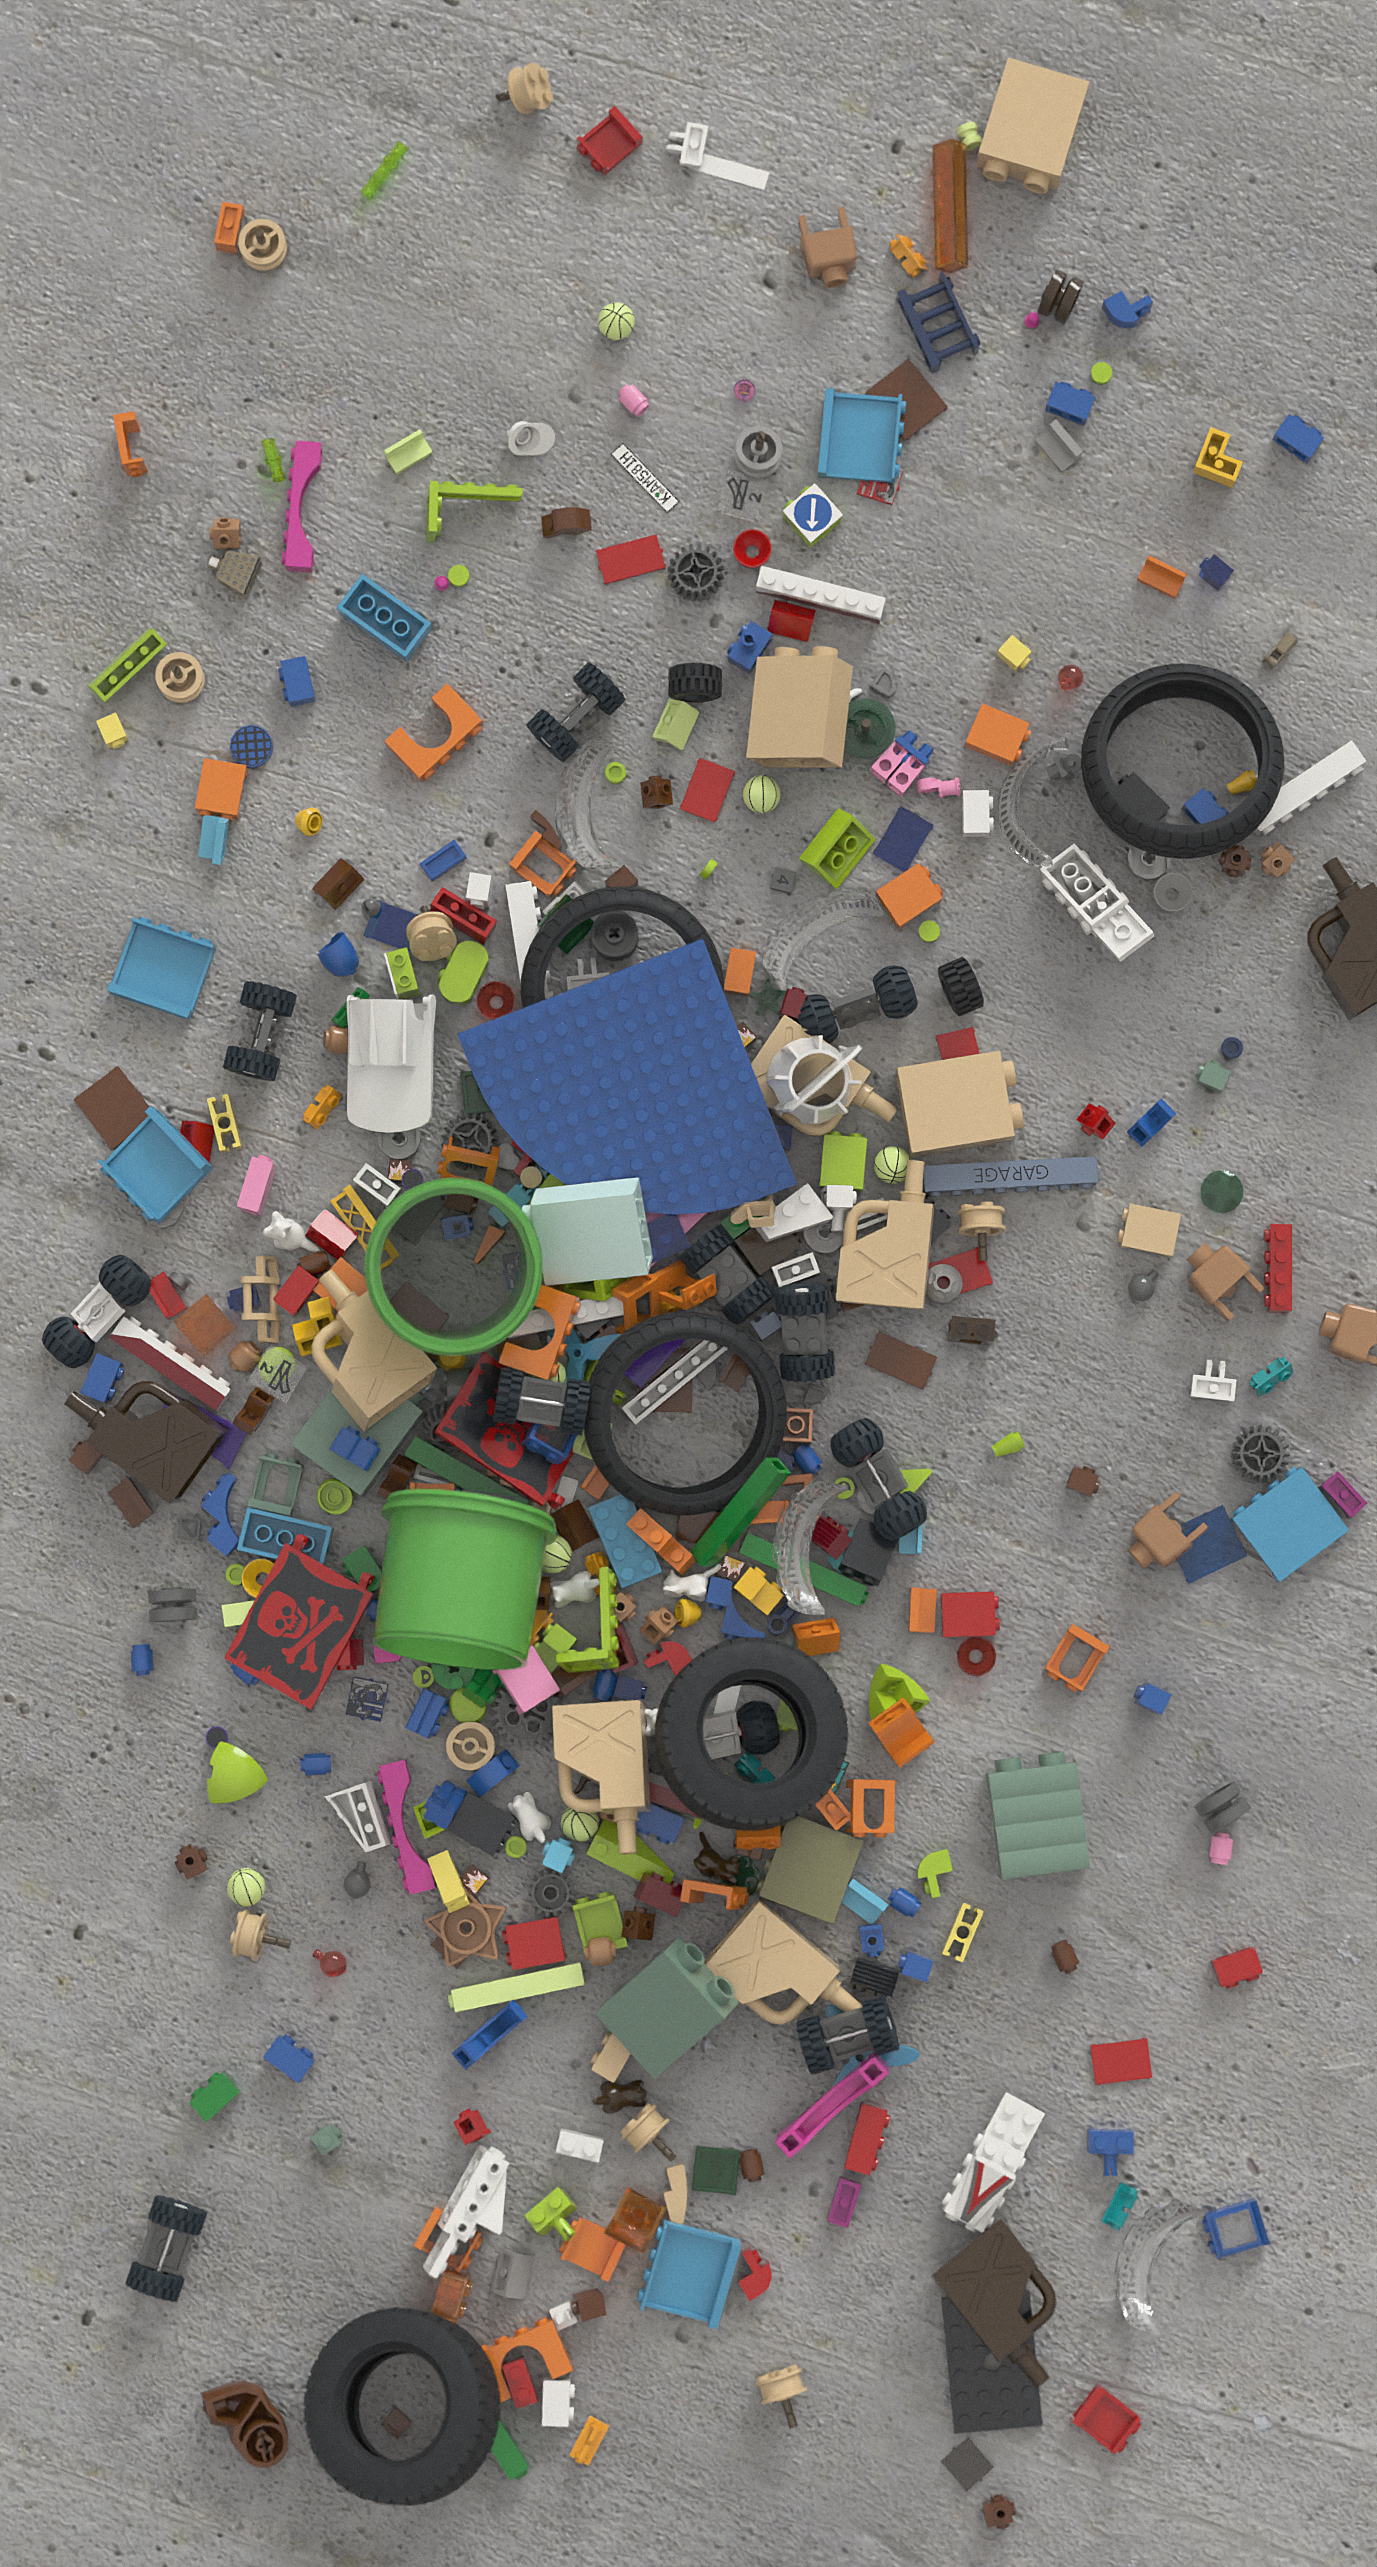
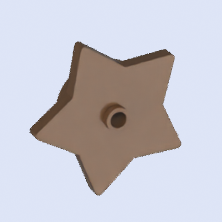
[424,1886,507,1967]

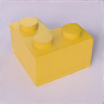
[1193,427,1243,488]
[292,1297,343,1357]
[734,1566,784,1615]

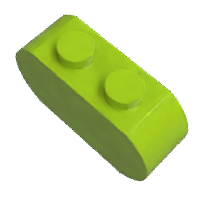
[437,941,489,1006]

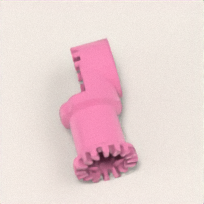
[917,777,961,799]

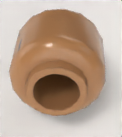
[323,1026,348,1054]
[229,1340,261,1372]
[584,1936,616,1967]

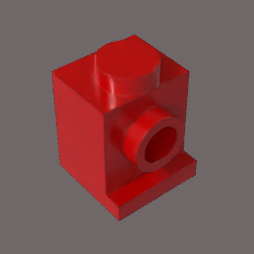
[453,2108,491,2145]

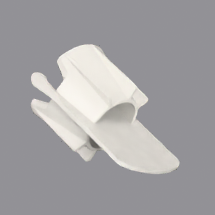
[347,995,436,1133]
[767,1036,862,1125]

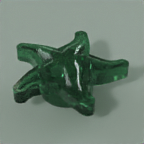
[749,979,786,1015]

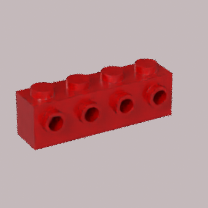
[1264,1224,1292,1313]

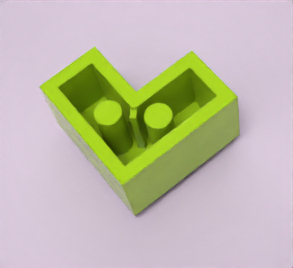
[533,1623,578,1674]

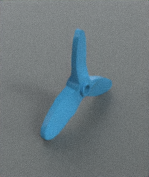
[547,1328,621,1394]
[825,2005,920,2085]

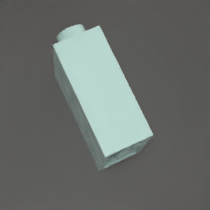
[522,1177,653,1286]

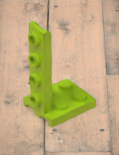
[426,481,523,542]
[556,1567,619,1673]

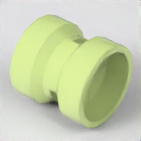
[956,122,982,151]

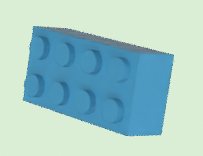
[336,574,432,662]
[588,1494,662,1589]
[237,1507,334,1565]

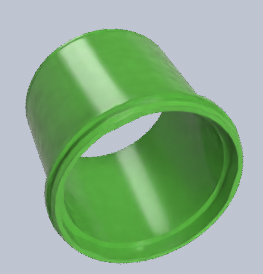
[365,1178,543,1356]
[372,1489,557,1670]

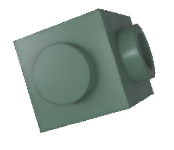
[1195,1060,1231,1094]
[310,2123,343,2156]

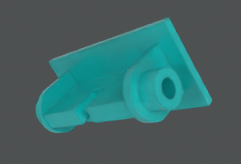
[1249,1357,1293,1397]
[734,1752,776,1784]
[1101,2182,1138,2231]

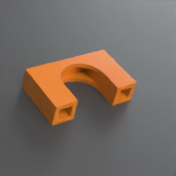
[384,684,483,782]
[499,1284,581,1381]
[481,2317,574,2402]

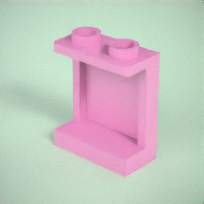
[492,1645,560,1716]

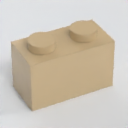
[590,2032,631,2083]

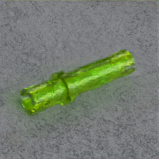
[360,141,408,200]

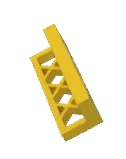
[330,1185,401,1271]

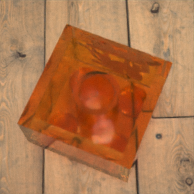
[174,1294,237,1357]
[604,2187,666,2254]
[431,2267,473,2323]

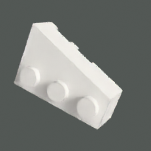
[755,1183,834,1242]
[325,1781,392,1852]

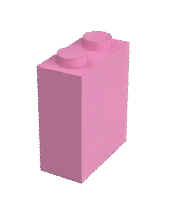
[237,1155,277,1217]

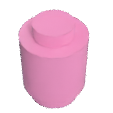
[618,385,649,417]
[1209,1832,1234,1865]

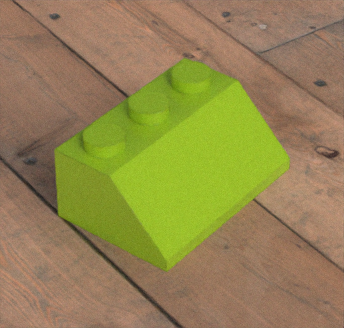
[799,808,876,890]

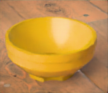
[242,1559,274,1597]

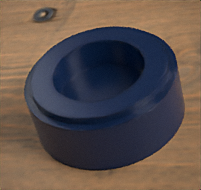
[1221,1037,1243,1059]

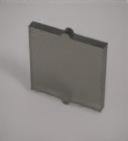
[941,2437,994,2491]

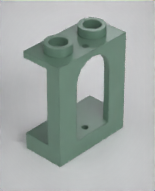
[247,1453,304,1517]

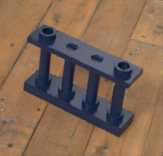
[896,272,981,374]

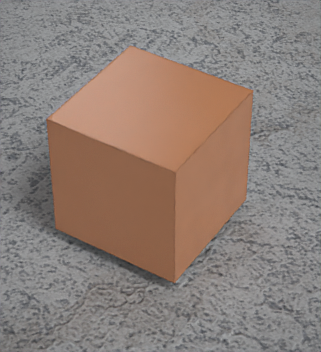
[782,1408,813,1444]

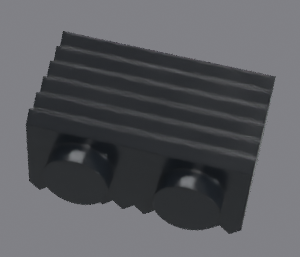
[850,1957,900,1999]

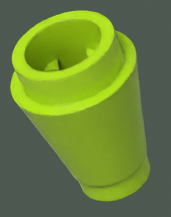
[992,1431,1026,1457]

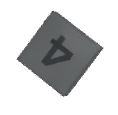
[770,867,796,894]

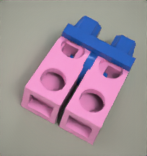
[870,730,933,798]

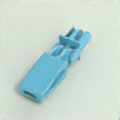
[487,1165,550,1228]

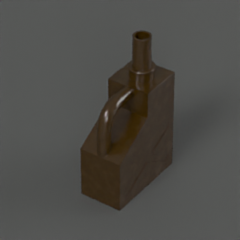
[1307,857,1377,1020]
[64,1381,229,1504]
[931,2219,1057,2389]

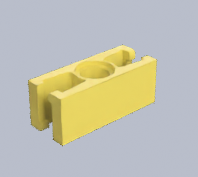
[207,1094,243,1153]
[428,1850,470,1913]
[941,1902,984,1962]

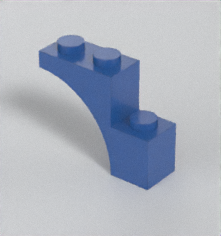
[201,1473,240,1557]
[706,1576,765,1639]
[451,2000,528,2070]

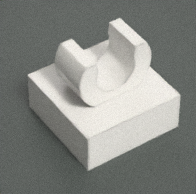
[549,2300,578,2331]

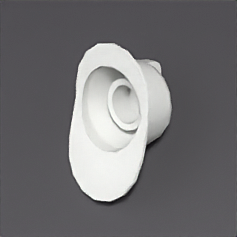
[506,421,555,455]

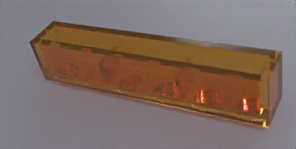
[932,139,968,273]

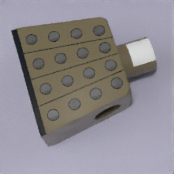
[208,550,263,599]

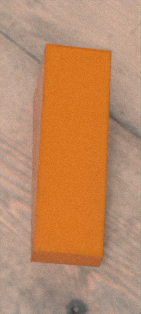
[474,1225,506,1265]

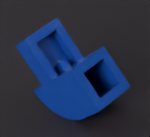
[1102,291,1153,329]
[1127,1098,1176,1148]
[466,1749,519,1797]

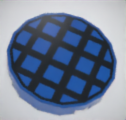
[230,725,273,768]

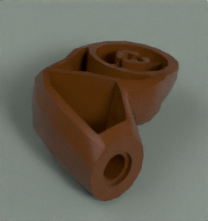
[201,2380,289,2468]

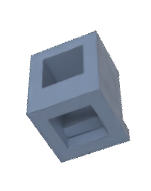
[750,1311,782,1342]

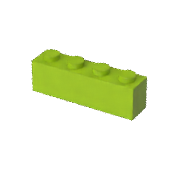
[87,628,167,702]

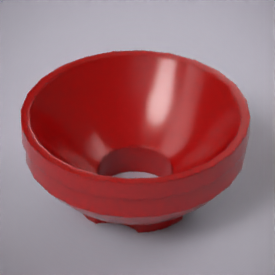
[733,529,772,568]

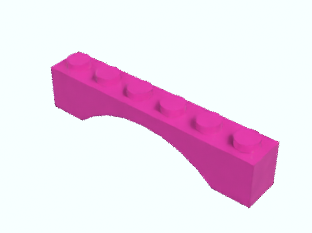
[282,441,323,573]
[377,1759,437,1895]
[775,2052,890,2159]

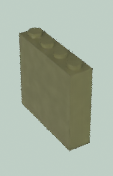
[756,1816,863,1925]

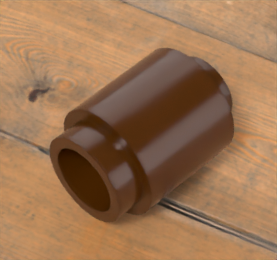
[297,1251,331,1276]
[1051,1939,1080,1974]
[739,2148,765,2183]

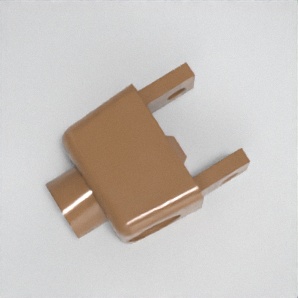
[798,206,857,288]
[1186,1243,1264,1322]
[1318,1304,1377,1367]
[1127,1492,1208,1569]

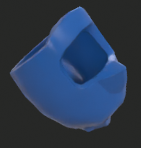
[317,931,359,977]

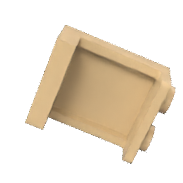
[1117,1203,1181,1258]

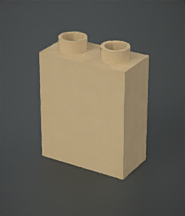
[976,57,1090,194]
[746,646,853,768]
[896,1051,1024,1158]

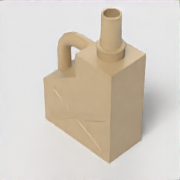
[751,1015,898,1136]
[836,1160,934,1310]
[312,1270,437,1431]
[552,1700,650,1854]
[704,1897,862,2025]

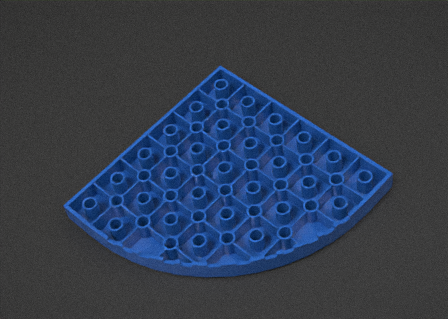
[457,939,797,1215]

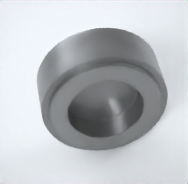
[168,1271,189,1291]

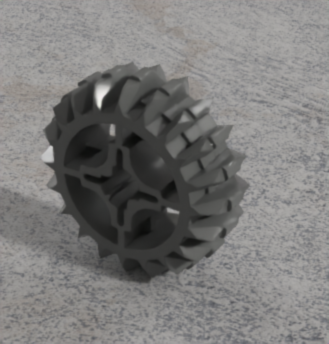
[667,544,725,602]
[441,1113,499,1171]
[422,1400,461,1453]
[1231,1425,1290,1484]

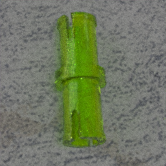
[261,438,286,483]

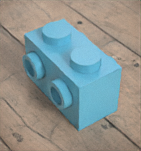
[542,1837,576,1873]

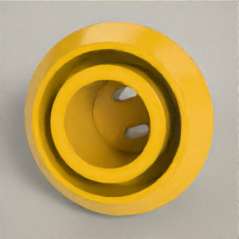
[295,807,323,837]
[436,1354,466,1371]
[674,1598,701,1628]

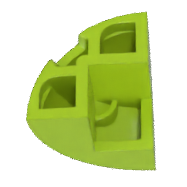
[869,1663,930,1720]
[207,1741,268,1803]

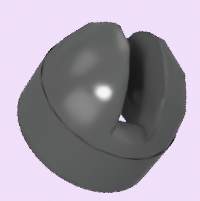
[361,898,381,917]

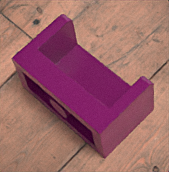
[1319,1471,1367,1519]
[826,2176,861,2228]

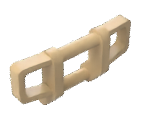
[730,1194,776,1228]
[240,1255,280,1343]

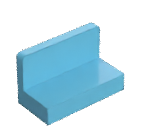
[198,815,229,865]
[898,1524,923,1555]
[841,1878,888,1924]

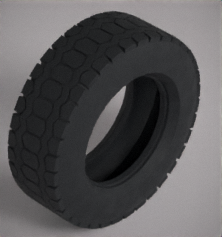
[654,1637,848,1831]
[303,2307,501,2506]

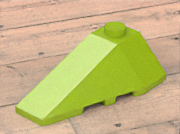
[586,1819,675,1884]

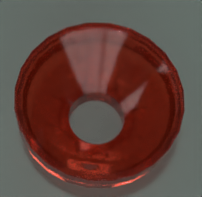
[476,981,516,1020]
[956,1636,996,1676]

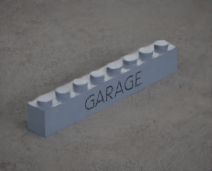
[923,1156,1098,1197]

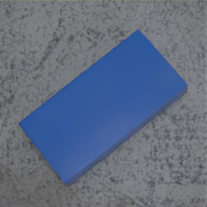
[419,839,467,882]

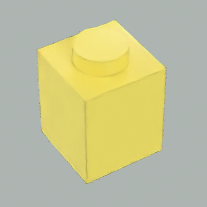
[997,635,1031,672]
[96,713,128,749]

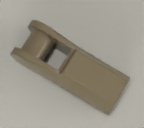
[1262,632,1298,670]

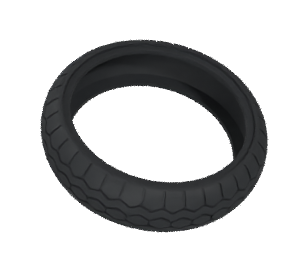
[1081,663,1284,859]
[521,886,724,1008]
[584,1311,787,1516]

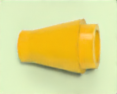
[1226,769,1257,796]

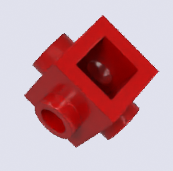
[1076,1103,1116,1140]

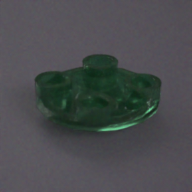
[1201,1170,1243,1213]
[719,1855,761,1896]

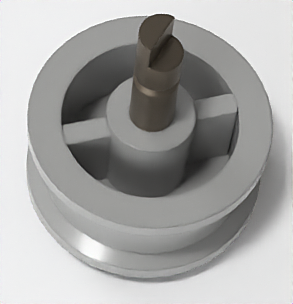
[734,426,783,478]

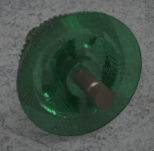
[844,699,896,758]

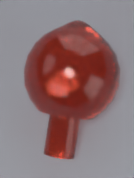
[1058,664,1083,690]
[312,1949,347,1978]

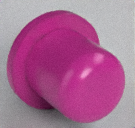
[1024,312,1039,328]
[434,576,449,591]

